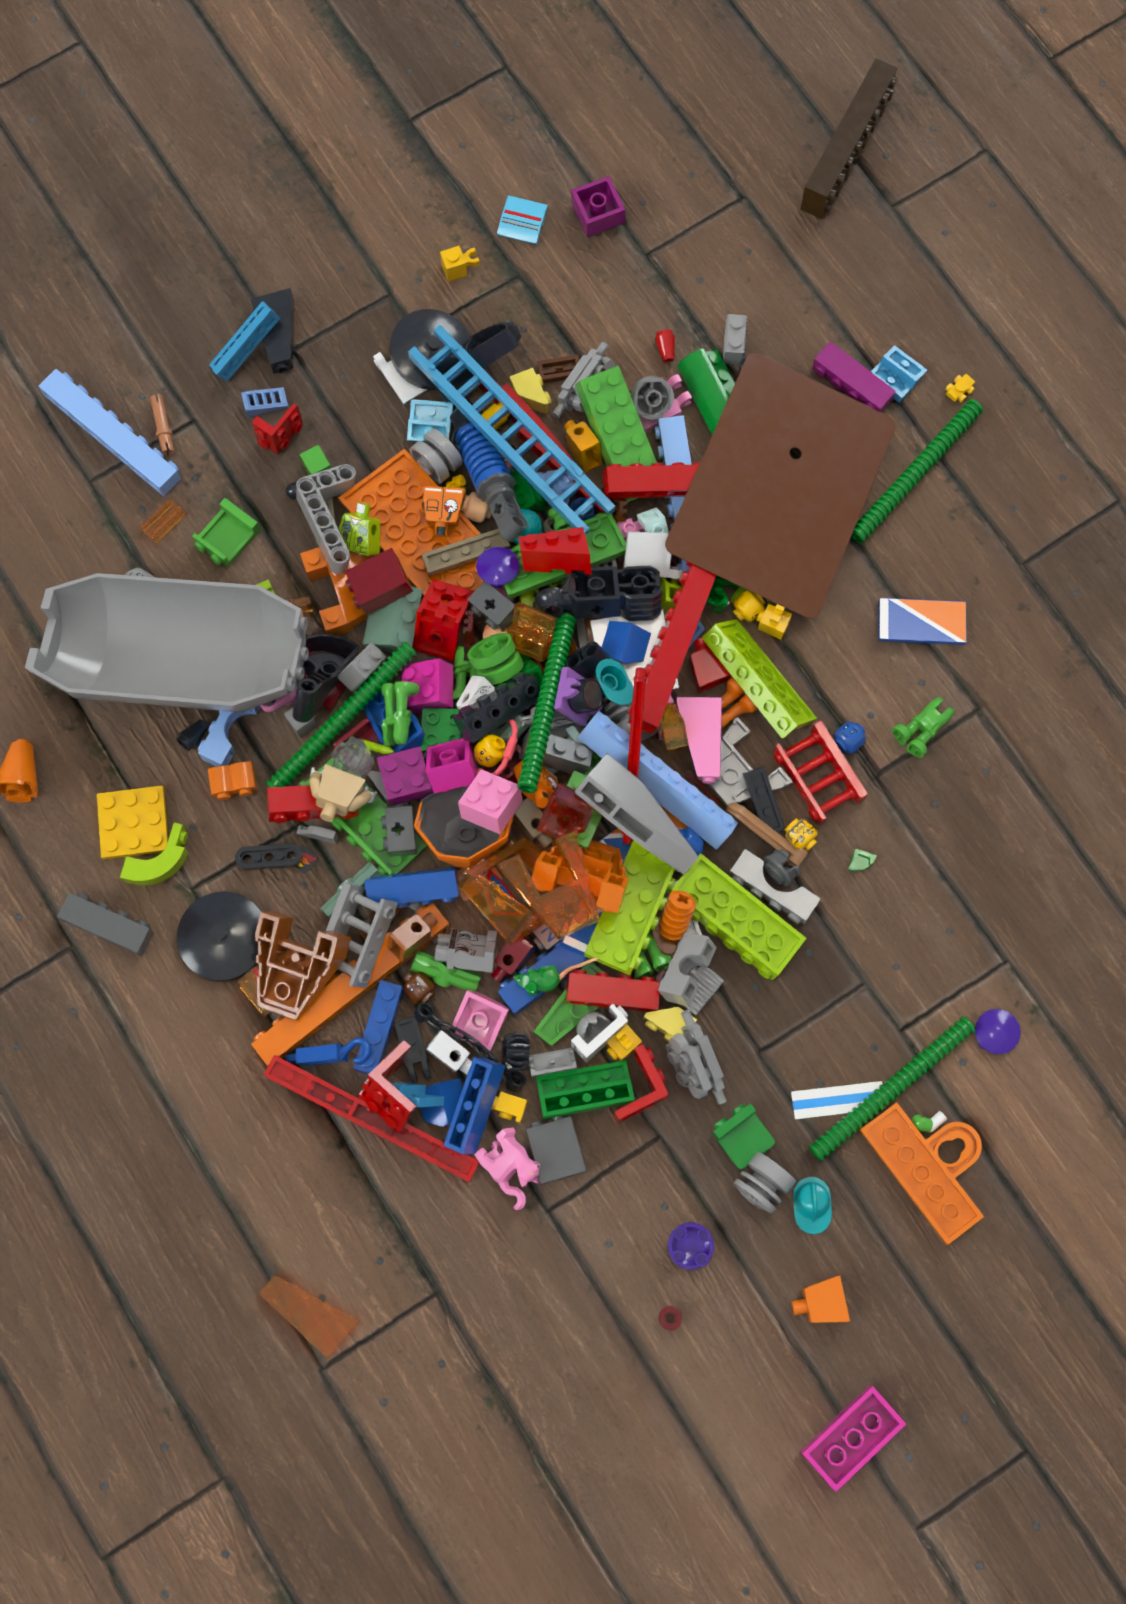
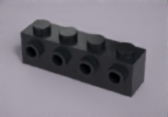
[453,672,540,743]

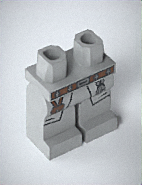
[435,928,497,972]

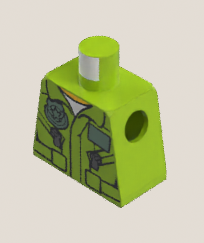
[338,502,380,556]

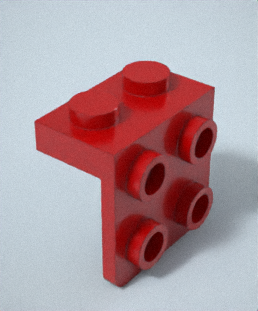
[252,403,303,455]

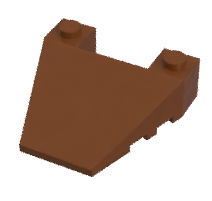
[255,911,351,1020]

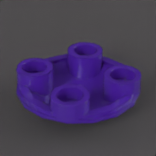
[476,547,520,588]
[975,1009,1021,1054]
[668,1222,714,1270]

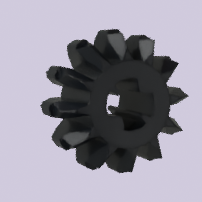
[501,1032,530,1072]

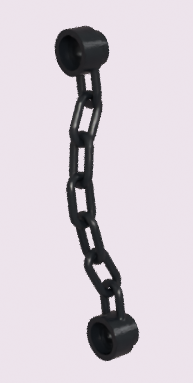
[414,1002,526,1092]

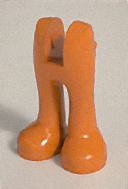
[721,677,758,728]

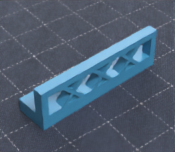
[209,301,281,382]

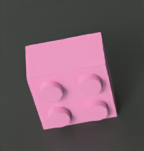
[458,769,523,834]

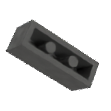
[519,729,593,774]

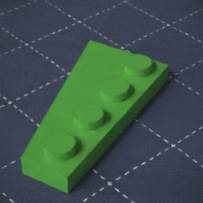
[533,962,610,1046]

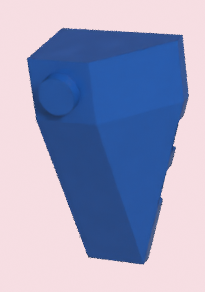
[363,691,425,755]

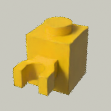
[440,246,480,282]
[756,604,792,640]
[606,1025,642,1061]

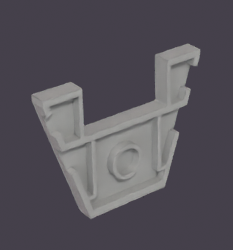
[708,717,793,807]

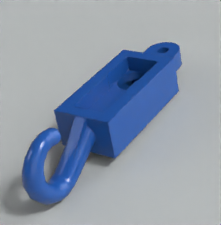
[286,1037,371,1066]

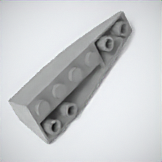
[575,753,698,874]

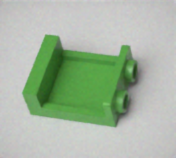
[192,498,261,568]

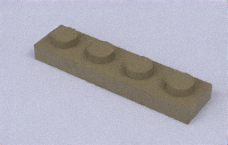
[421,528,510,576]

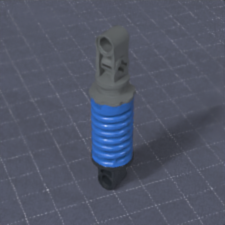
[450,400,527,542]

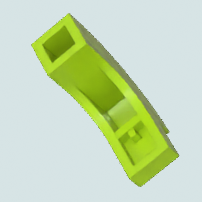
[120,822,189,886]

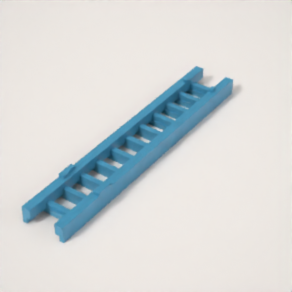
[408,325,615,536]

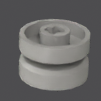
[409,428,463,484]

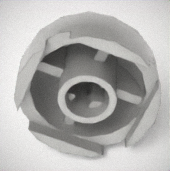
[630,375,674,420]

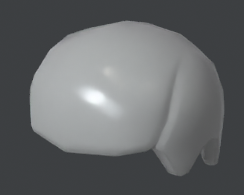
[577,1012,612,1045]

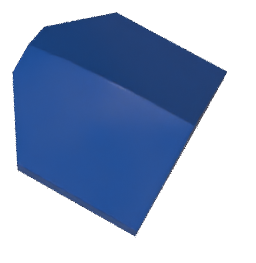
[602,621,651,664]
[420,1078,463,1127]

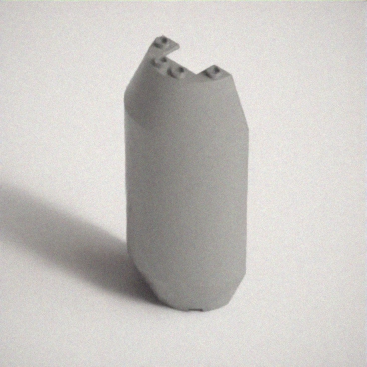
[25,573,308,712]

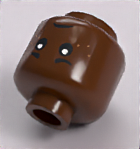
[402,972,436,1005]

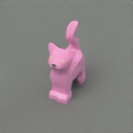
[474,1127,540,1210]

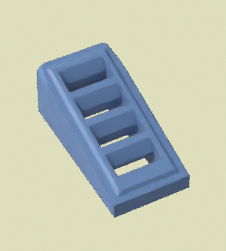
[241,387,289,417]

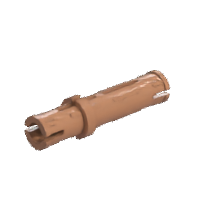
[150,394,175,456]

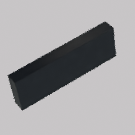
[742,766,785,832]

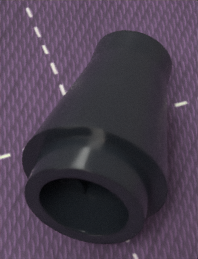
[176,719,209,751]

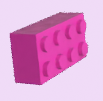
[799,1385,906,1492]

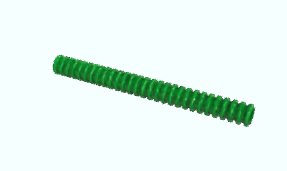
[851,399,983,543]
[517,613,576,793]
[266,641,417,788]
[808,1016,975,1162]

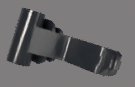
[429,321,522,402]
[292,631,359,723]

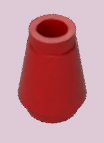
[655,329,675,363]

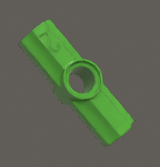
[410,951,481,991]

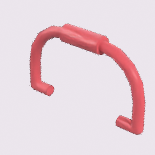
[477,719,518,776]

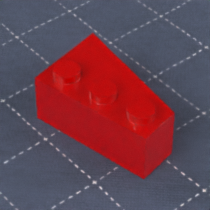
[518,527,592,575]

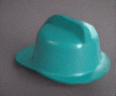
[595,659,634,705]
[793,1177,832,1234]

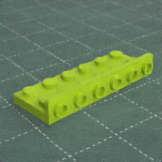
[702,619,817,738]
[584,840,679,976]
[667,853,806,980]

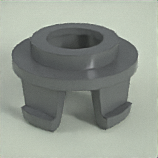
[763,849,801,887]

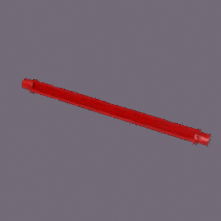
[621,667,647,844]

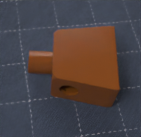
[387,912,438,964]

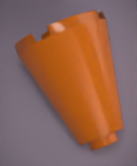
[0,739,38,803]

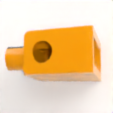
[564,420,602,474]

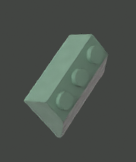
[362,586,422,654]

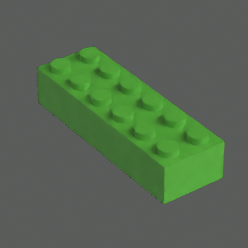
[575,366,657,503]

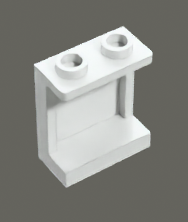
[571,1004,628,1063]

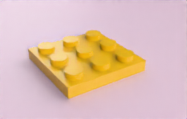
[97,785,169,860]

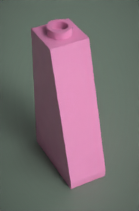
[677,697,722,784]

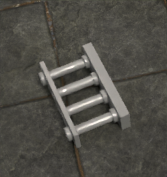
[326,881,398,988]

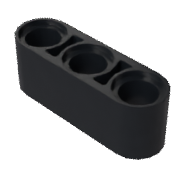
[565,641,610,679]

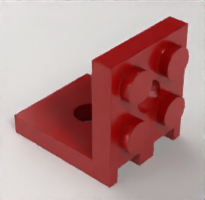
[413,579,474,662]
[358,1041,416,1132]
[614,1044,669,1124]

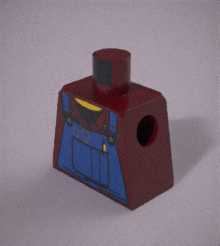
[491,932,538,984]

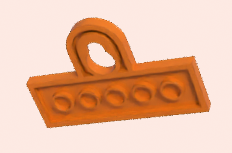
[859,1102,984,1245]

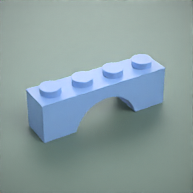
[198,706,260,767]

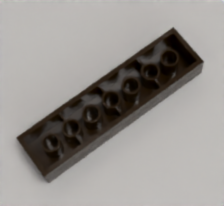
[800,58,898,219]

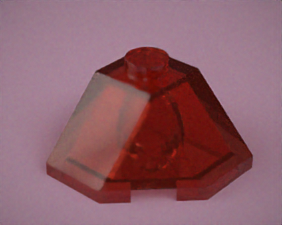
[536,783,593,840]

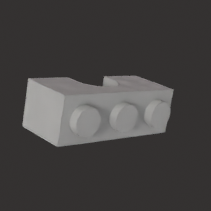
[658,932,717,1007]

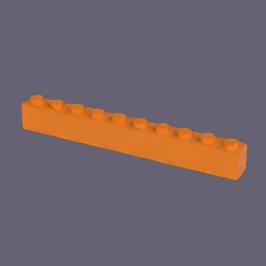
[251,903,450,1066]

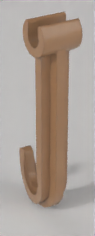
[725,803,808,867]

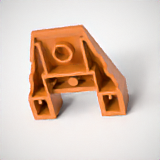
[300,547,376,636]
[530,840,629,913]

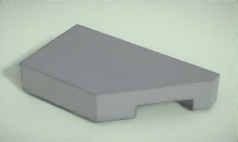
[296,826,338,844]

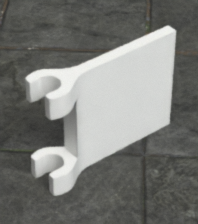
[373,352,428,405]
[624,531,682,579]

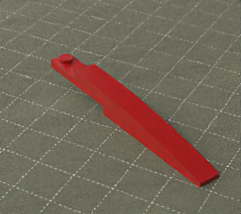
[478,368,606,514]
[263,1055,479,1182]

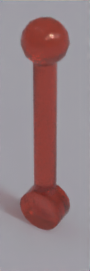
[685,770,720,805]

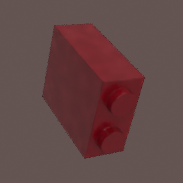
[345,548,413,615]

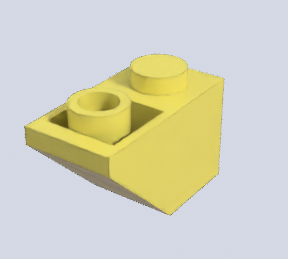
[510,368,551,414]
[643,1007,697,1042]

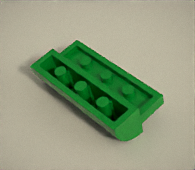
[677,348,735,435]
[536,1060,635,1119]

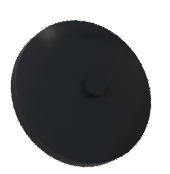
[389,309,470,390]
[177,891,261,982]

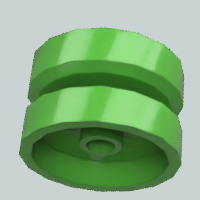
[467,633,524,685]

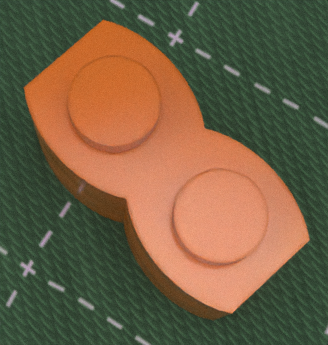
[208,761,258,800]

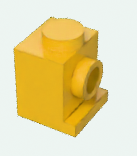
[491,1092,528,1124]

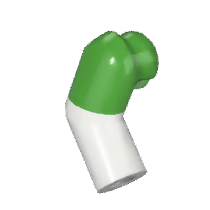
[911,1111,947,1133]

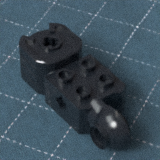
[534,566,662,621]

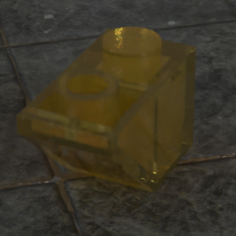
[659,702,689,750]

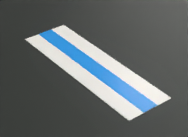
[791,1081,886,1119]

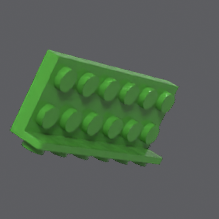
[503,513,626,599]
[299,754,428,876]

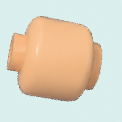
[461,492,492,523]

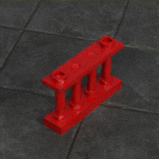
[773,720,868,825]

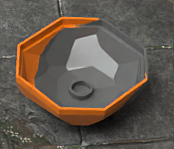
[414,786,514,868]

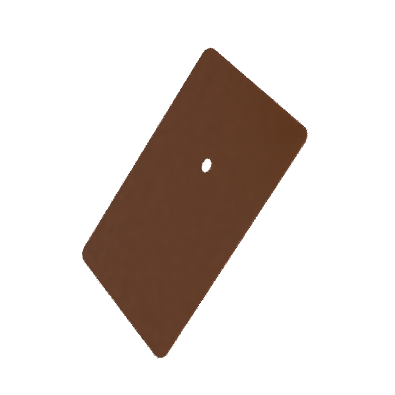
[665,353,895,618]

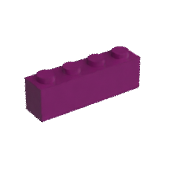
[812,342,896,413]

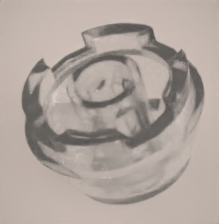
[331,736,374,778]

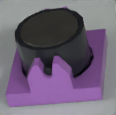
[554,667,604,726]

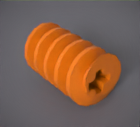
[660,890,696,941]

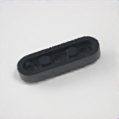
[235,843,303,870]

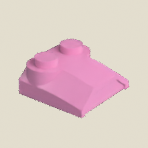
[452,990,510,1051]

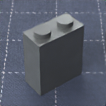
[526,1116,586,1185]

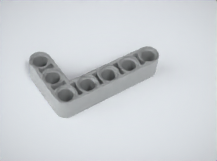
[296,464,356,574]

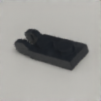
[394,1016,431,1083]

